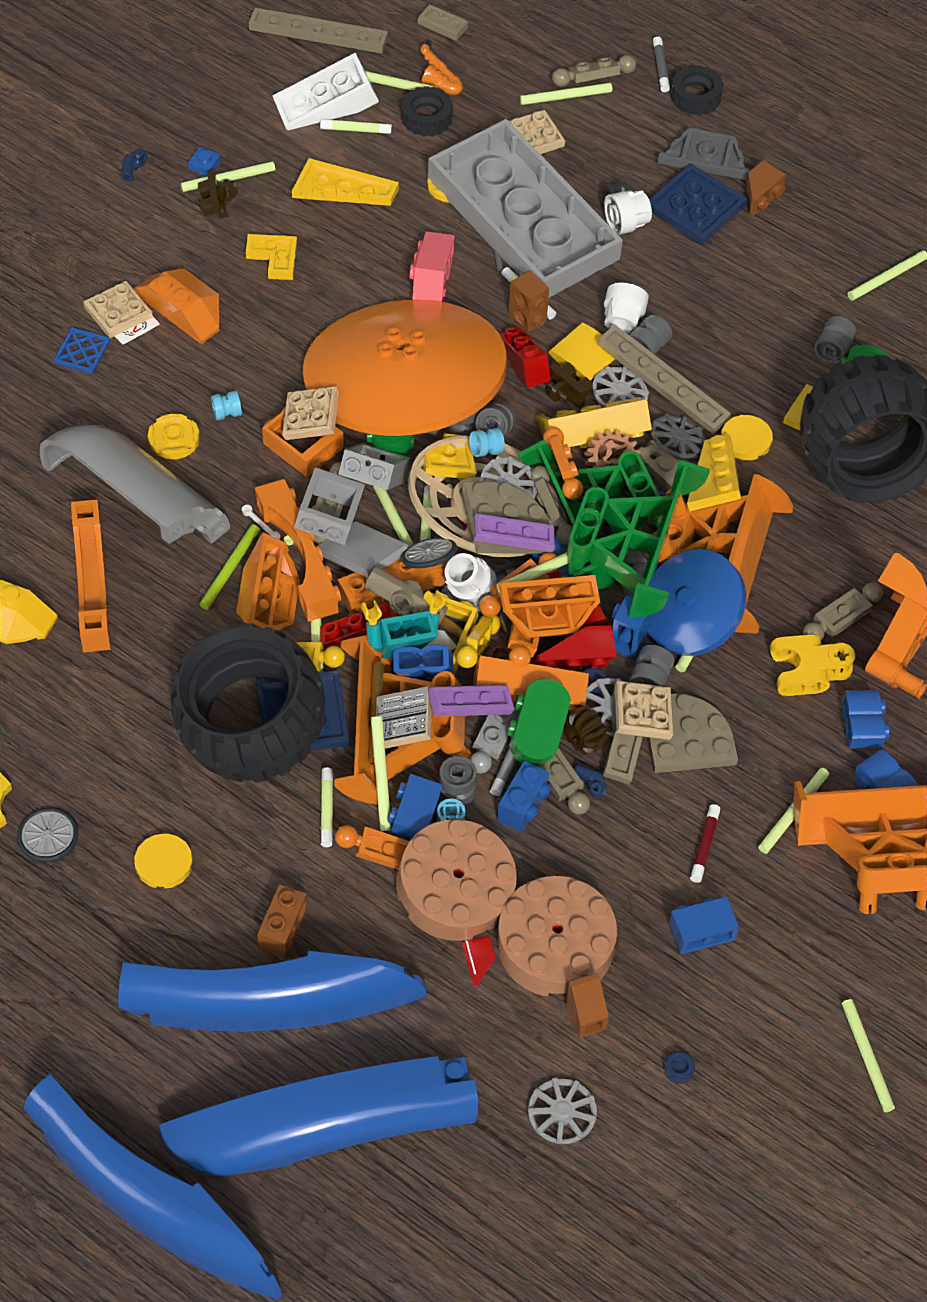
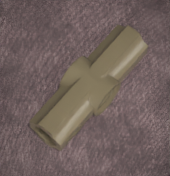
[365,567,448,626]

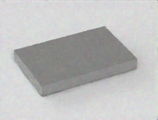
[319,521,408,578]

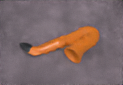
[420,39,463,95]

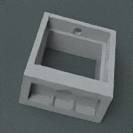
[338,443,411,490]
[294,467,365,545]

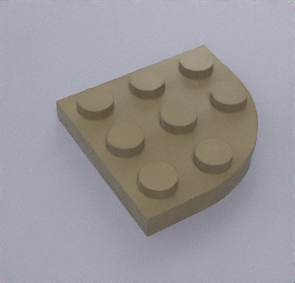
[462,481,556,554]
[647,694,738,773]

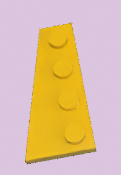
[292,158,399,206]
[687,434,741,512]

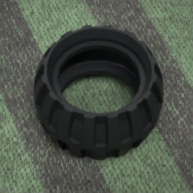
[800,354,927,504]
[171,623,325,783]

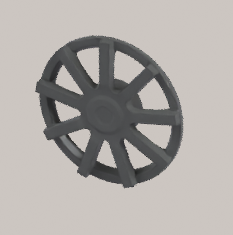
[651,414,706,458]

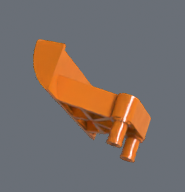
[653,474,794,634]
[865,553,927,699]
[334,635,471,805]
[794,781,927,914]

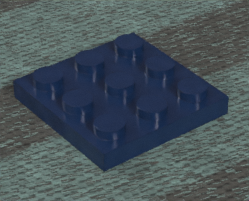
[649,163,748,245]
[256,670,350,751]

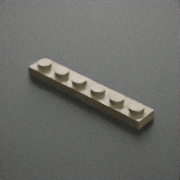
[249,8,388,54]
[597,324,731,434]

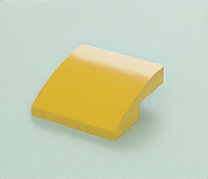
[548,322,615,381]

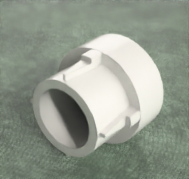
[604,190,652,235]
[604,283,649,334]
[445,553,497,606]

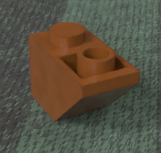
[746,160,786,216]
[566,973,609,1039]

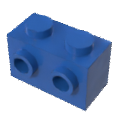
[612,595,650,659]
[497,761,551,833]
[388,774,443,841]
[669,897,739,955]

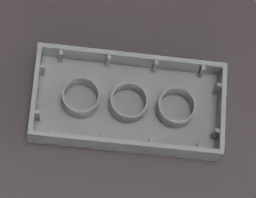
[428,119,623,298]

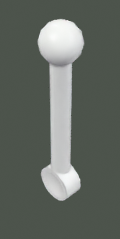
[242,505,281,540]

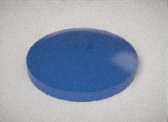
[647,549,746,656]

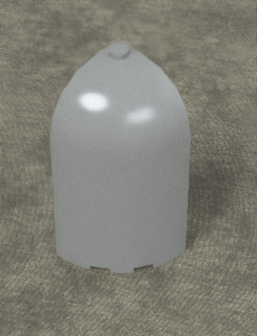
[40,425,230,544]

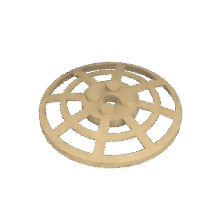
[408,436,562,557]

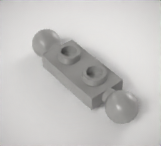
[470,704,519,774]

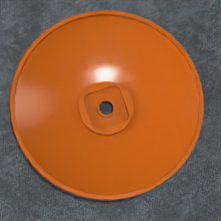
[303,300,507,436]

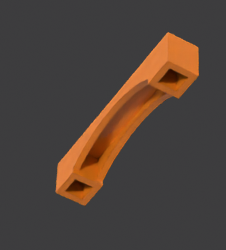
[255,479,341,622]
[71,499,111,653]

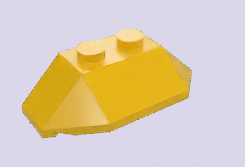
[0,580,58,644]

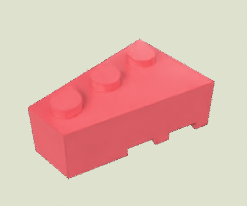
[410,232,455,302]

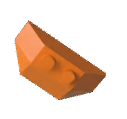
[133,268,219,345]
[236,532,300,631]
[498,575,600,638]

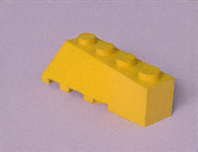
[536,397,651,451]

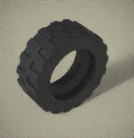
[671,65,723,115]
[401,86,453,137]

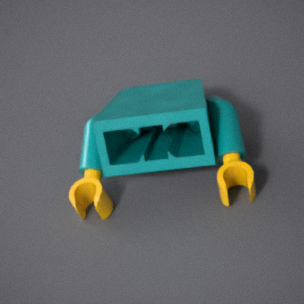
[361,590,445,659]

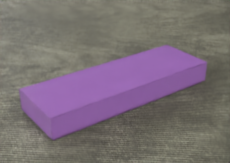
[473,513,555,552]
[428,685,514,716]

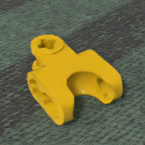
[770,635,855,696]

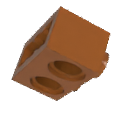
[509,270,549,333]
[257,885,308,959]

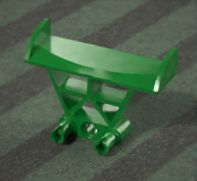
[518,439,662,589]
[567,460,710,618]

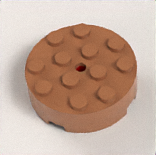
[396,819,517,941]
[498,876,617,997]

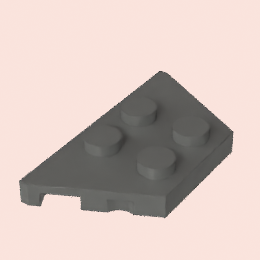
[658,128,749,180]

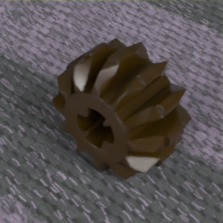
[564,706,608,755]

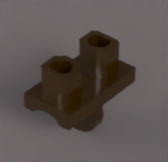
[198,170,238,219]
[547,362,593,409]

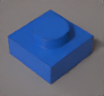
[188,147,221,176]

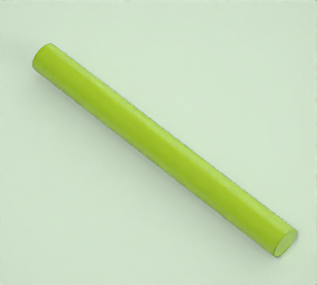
[199,524,260,610]

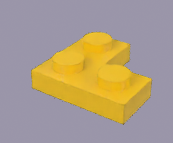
[246,234,297,280]

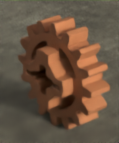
[584,429,641,485]

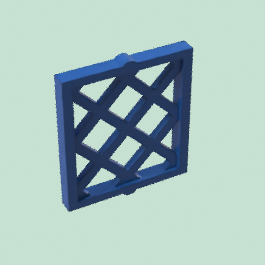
[54,327,111,374]

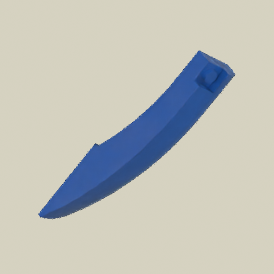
[118,951,427,1032]
[159,1056,478,1176]
[24,1074,282,1301]

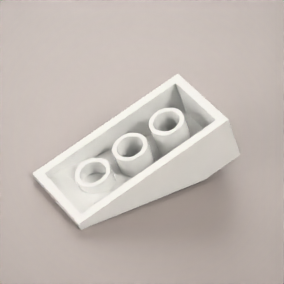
[273,53,379,130]

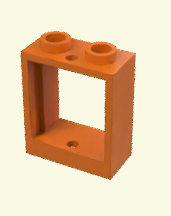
[262,407,344,478]

